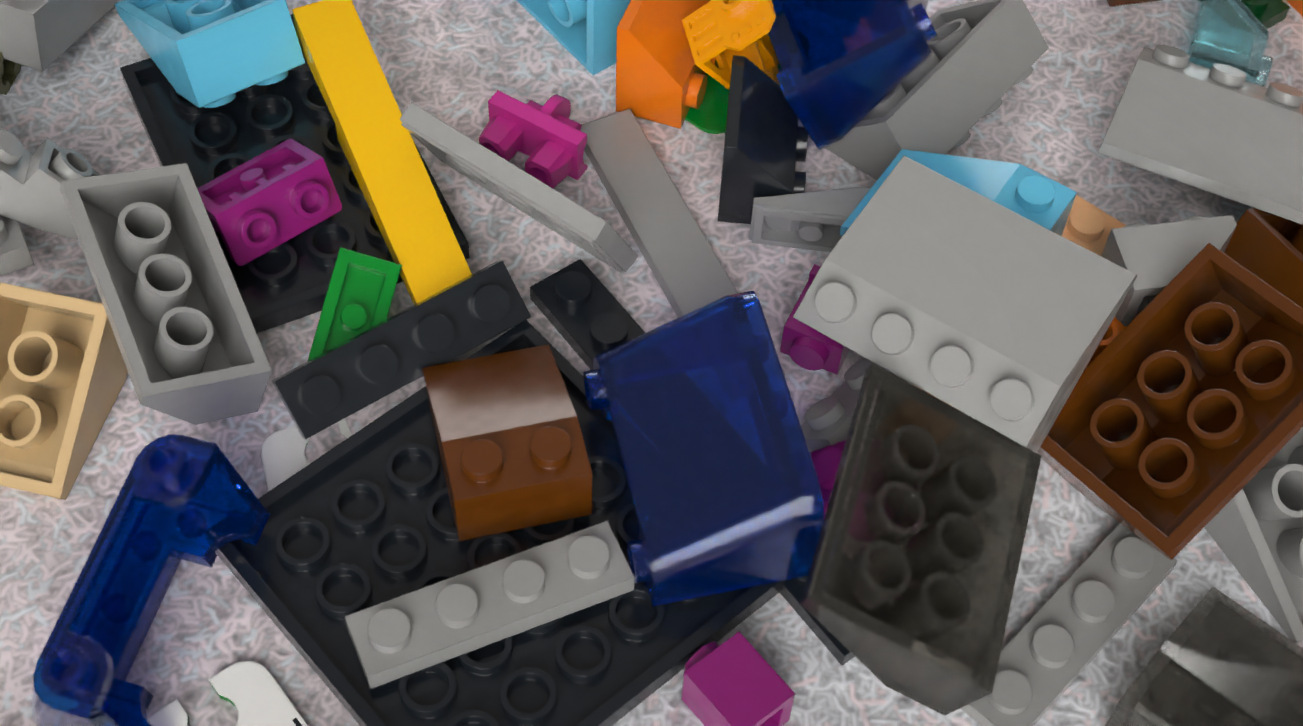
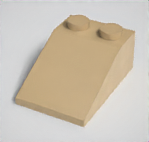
[0,282,128,500]

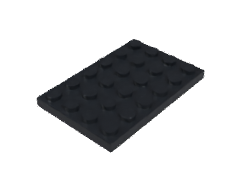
[120,14,470,333]

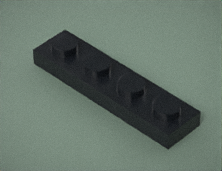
[272,261,531,439]

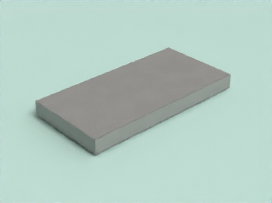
[399,102,638,273]

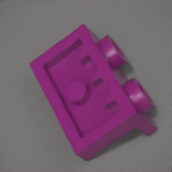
[197,138,342,266]

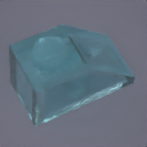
[1188,0,1273,87]

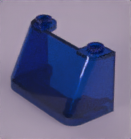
[768,0,938,150]
[583,291,824,606]
[31,434,270,726]

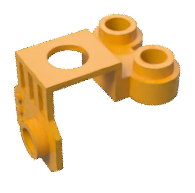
[682,0,797,100]

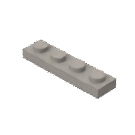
[345,521,635,689]
[956,523,1178,726]

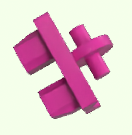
[479,90,587,188]

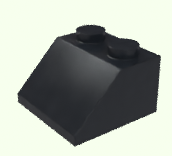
[718,55,809,224]

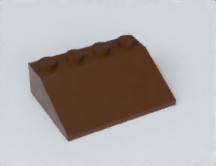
[1038,243,1303,560]

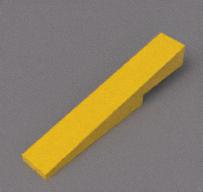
[292,0,472,305]

